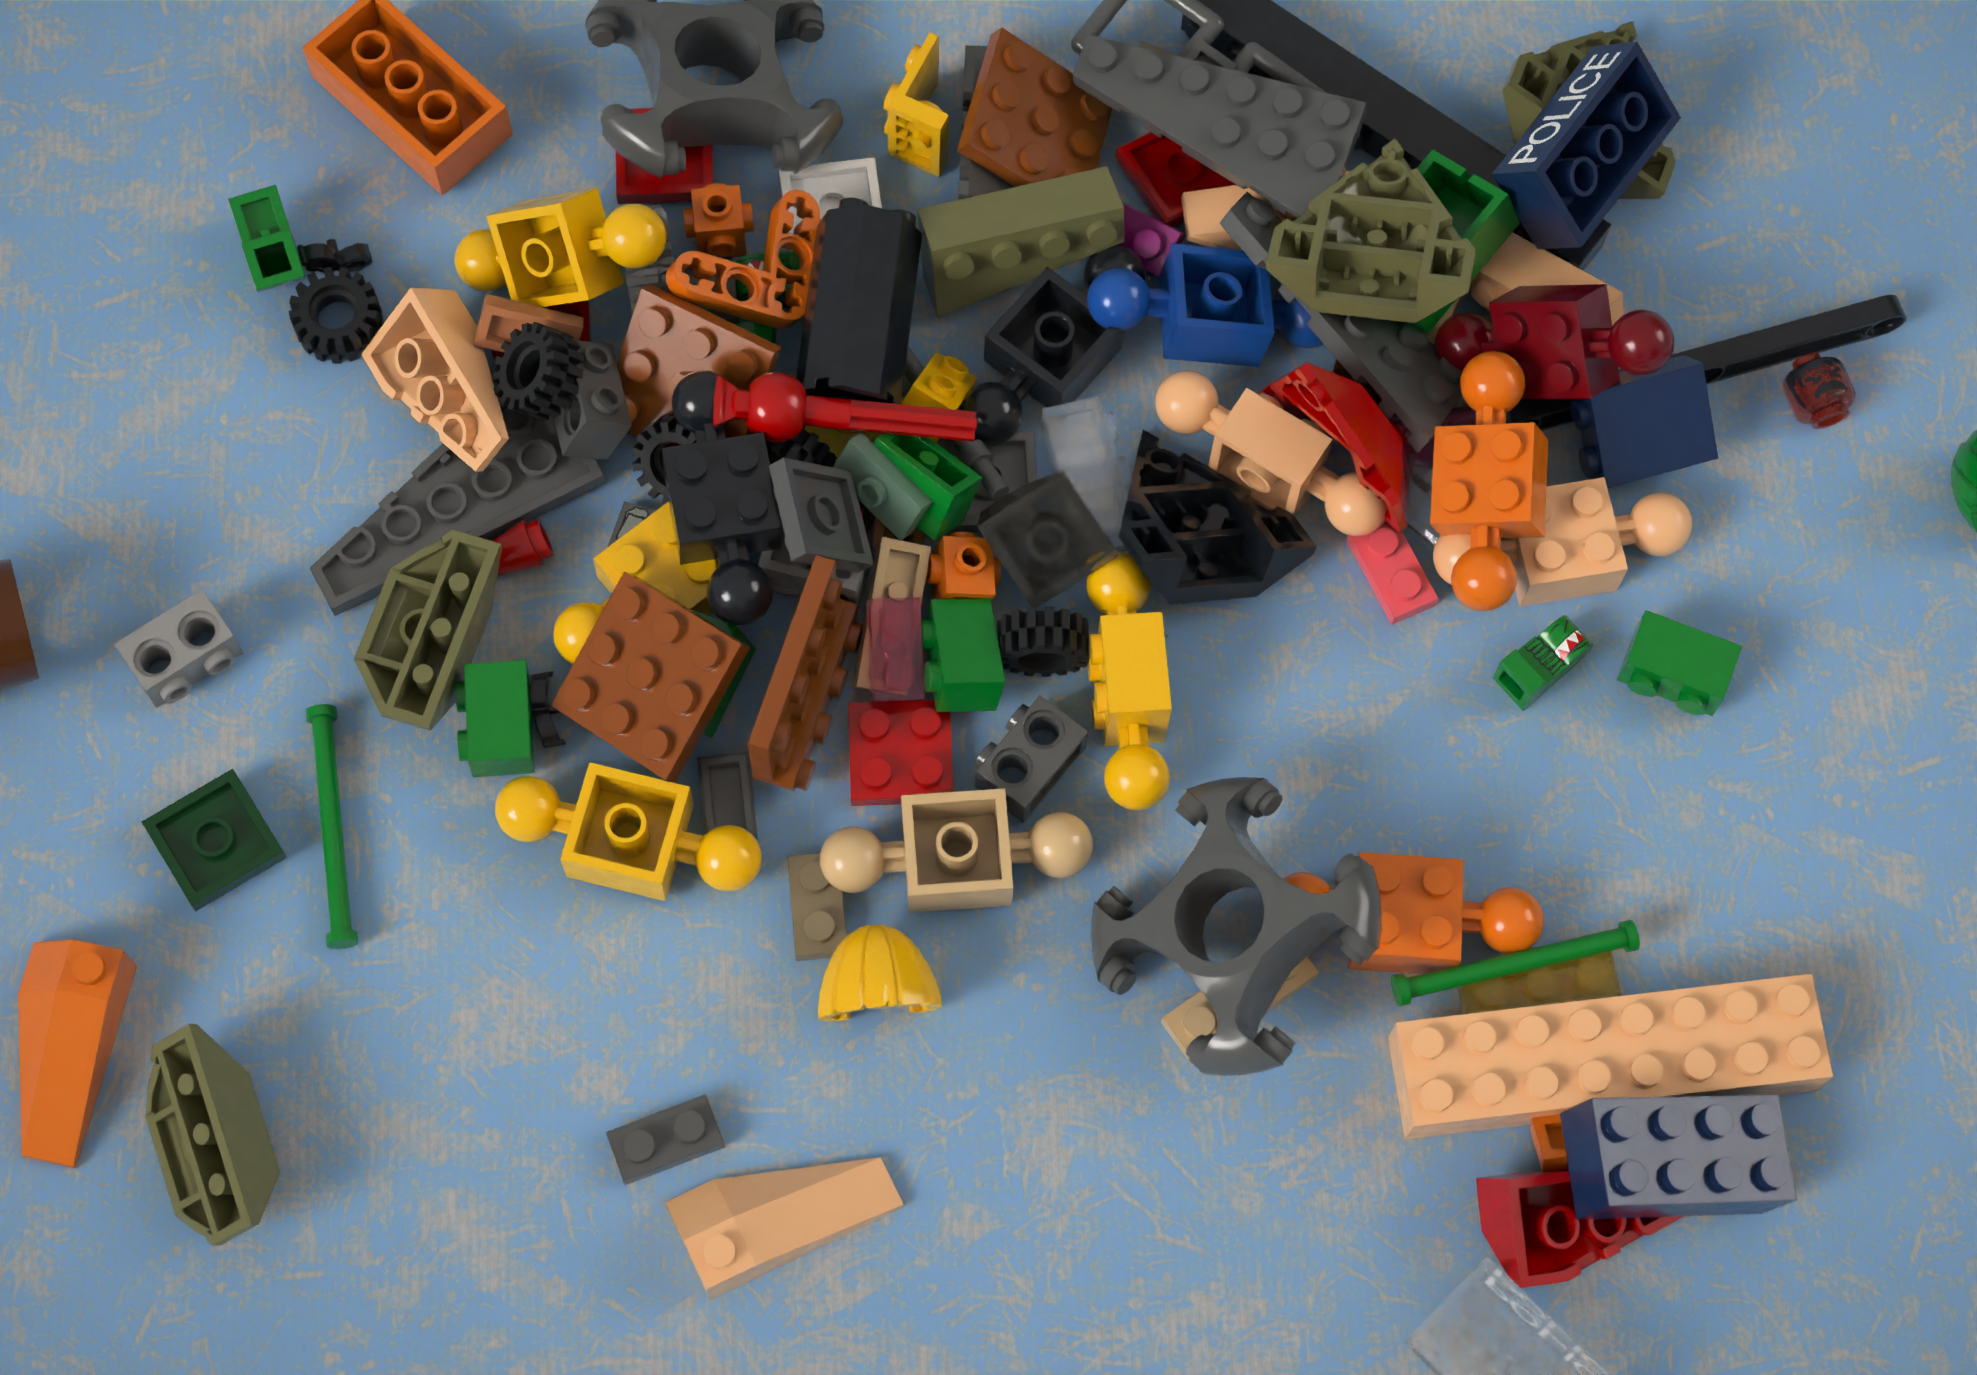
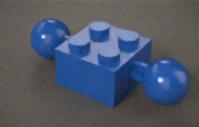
[1087,243,1324,367]

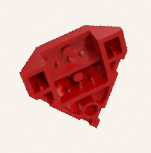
[1259,362,1410,533]

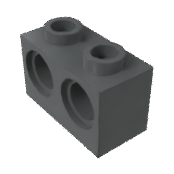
[554,340,632,460]
[974,695,1088,823]

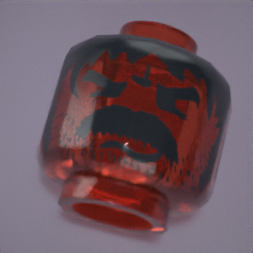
[1782,352,1856,429]

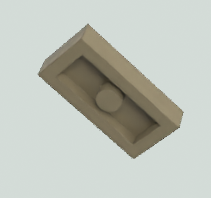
[787,853,846,961]

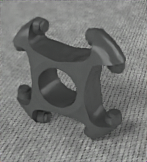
[585,0,844,179]
[1091,777,1382,1076]

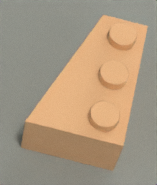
[1470,232,1624,326]

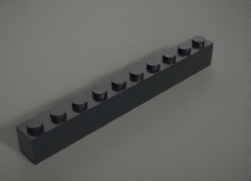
[1181,0,1612,271]

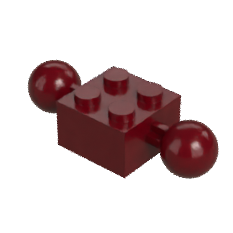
[1434,284,1674,399]

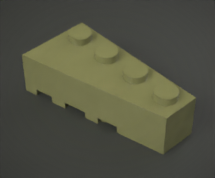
[917,166,1125,318]

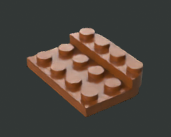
[748,555,864,791]

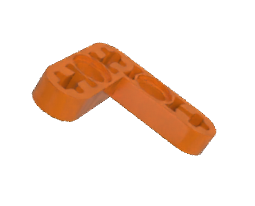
[666,190,820,329]

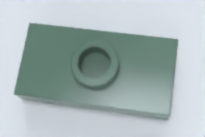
[833,432,933,540]

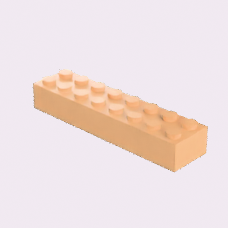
[1388,974,1833,1140]

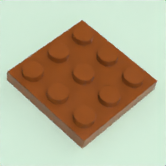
[957,27,1113,187]
[617,283,782,447]
[550,571,750,783]

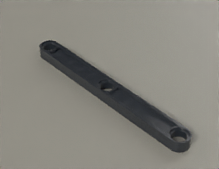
[1506,295,1906,431]

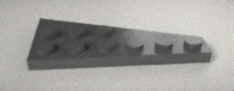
[1072,34,1366,218]
[1220,192,1463,453]
[310,396,605,616]

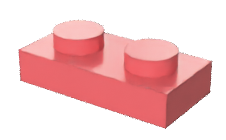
[1346,520,1439,625]

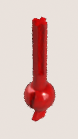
[713,372,977,443]

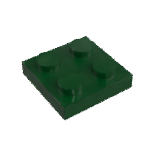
[141,769,287,911]

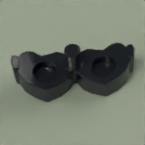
[297,239,373,273]
[530,671,566,749]

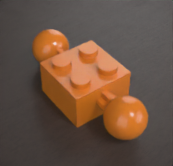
[1430,351,1548,611]
[1283,852,1544,974]

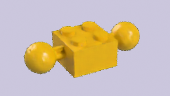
[454,187,667,307]
[553,501,719,664]
[1086,552,1172,810]
[495,762,762,901]

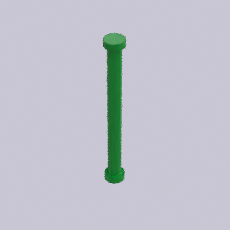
[306,704,358,949]
[1391,920,1640,1006]

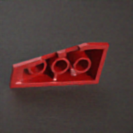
[1476,1169,1684,1288]

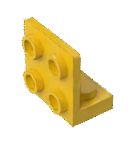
[883,32,949,177]

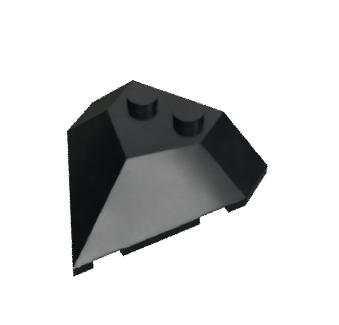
[1118,429,1317,605]

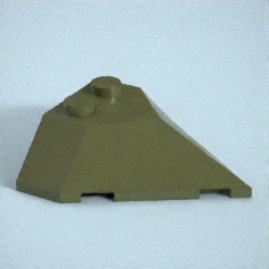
[1502,21,1675,199]
[1266,138,1476,323]

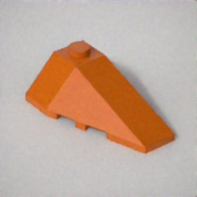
[18,939,137,1168]

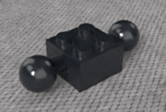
[960,245,1146,445]
[662,370,782,626]

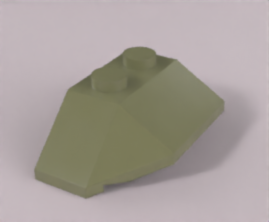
[354,530,502,731]
[145,1024,280,1246]

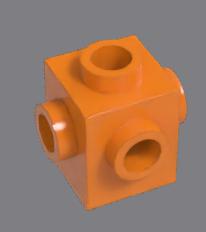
[683,183,754,257]
[926,532,1001,601]

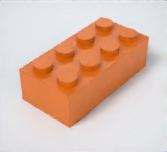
[302,0,513,196]

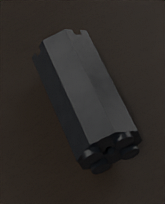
[796,197,922,432]

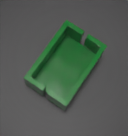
[1408,149,1520,334]

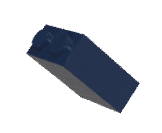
[1570,355,1718,489]

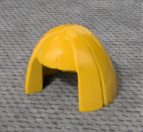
[817,925,942,1022]

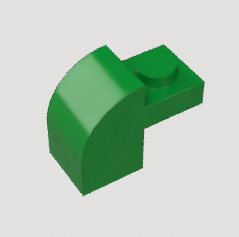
[228,185,306,293]

